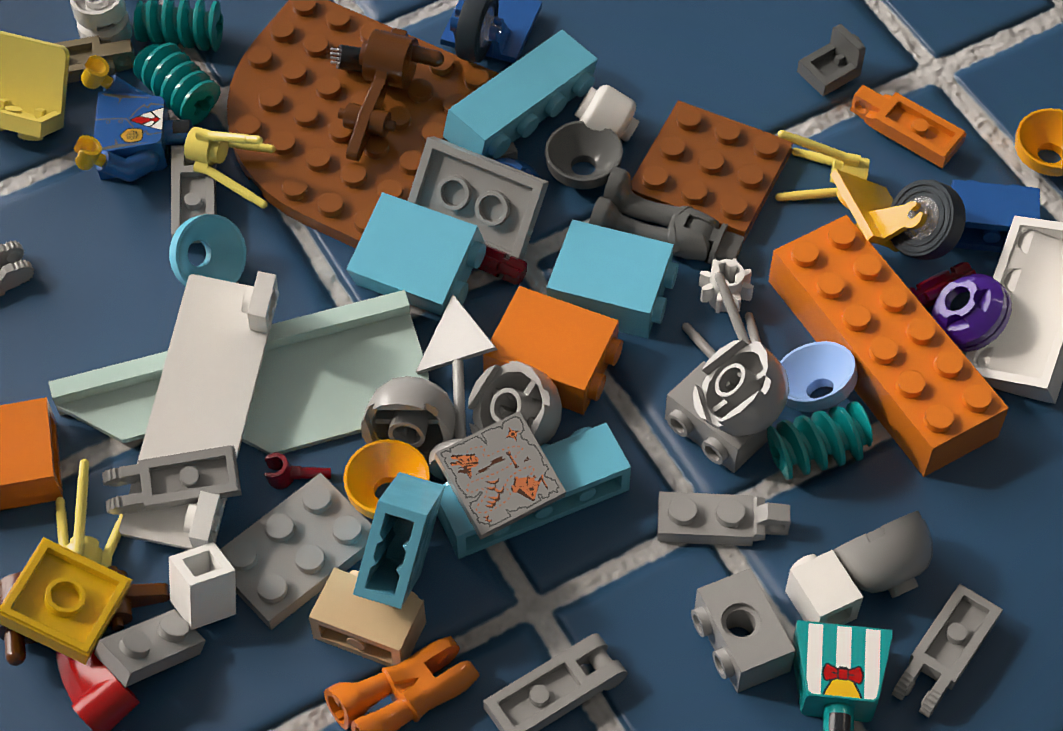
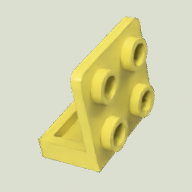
[0,31,70,141]

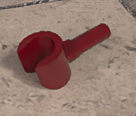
[264,453,331,490]

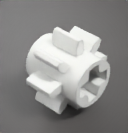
[699,258,754,313]

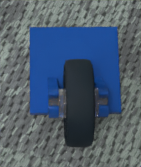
[440,0,542,63]

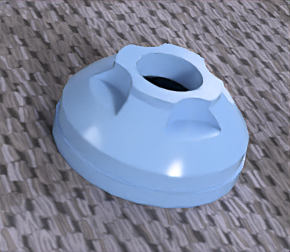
[780,341,858,412]

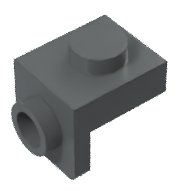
[797,24,866,96]

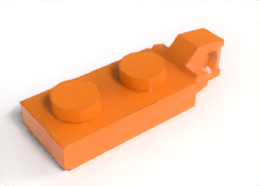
[850,85,967,169]

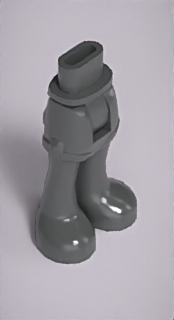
[589,167,745,264]

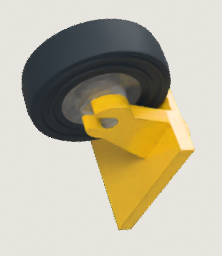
[830,169,966,260]

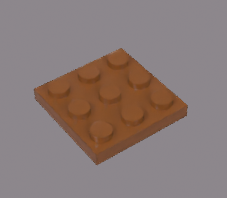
[631,100,793,241]

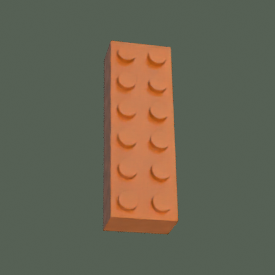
[768,215,1009,477]

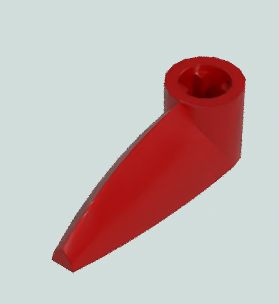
[56,649,140,731]

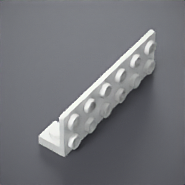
[119,271,279,550]

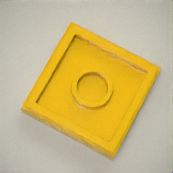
[0,537,132,665]

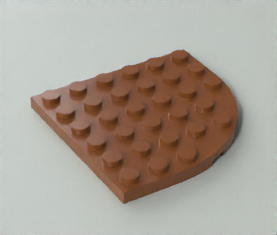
[227,0,499,249]

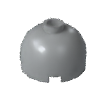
[693,339,789,436]
[468,361,562,446]
[361,376,456,465]
[833,510,933,598]

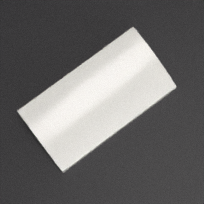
[966,216,1063,404]

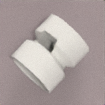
[70,0,132,42]

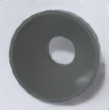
[545,121,623,189]

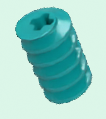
[133,0,224,52]
[133,42,221,126]
[767,401,873,480]

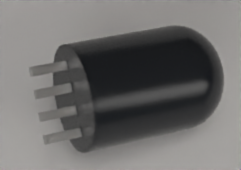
[330,44,362,73]

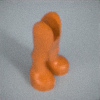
[324,636,480,731]

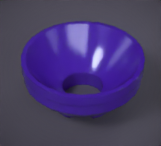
[932,274,1012,352]

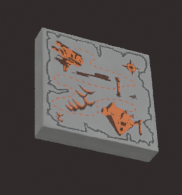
[435,411,566,540]

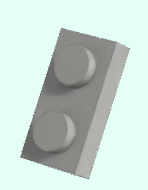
[94,609,206,687]

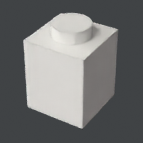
[169,542,236,630]
[785,550,863,625]

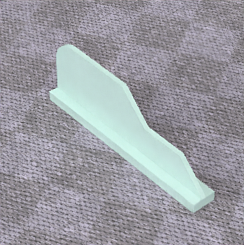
[49,290,429,455]

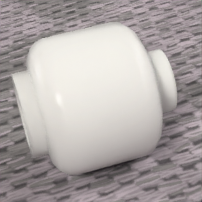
[575,85,639,142]

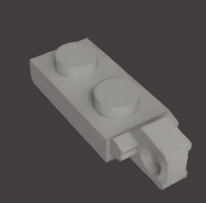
[657,491,790,546]

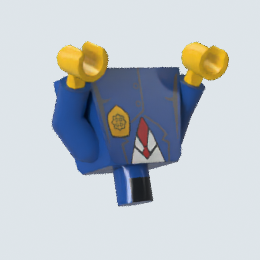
[73,55,193,182]

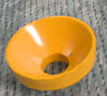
[1015,108,1063,177]
[343,439,430,519]

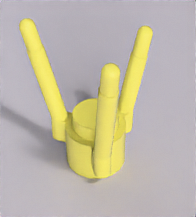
[184,127,276,209]
[775,130,870,201]
[55,459,123,567]

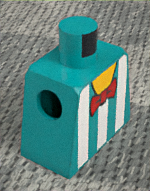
[792,620,892,731]

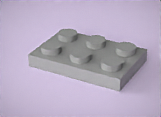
[408,136,549,260]
[220,473,372,630]

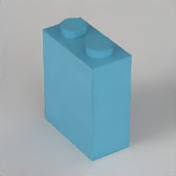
[346,192,486,316]
[546,219,679,339]
[353,472,445,609]

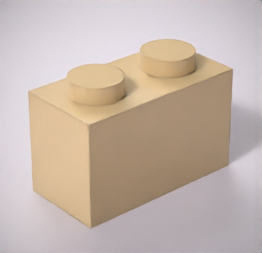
[309,568,426,666]

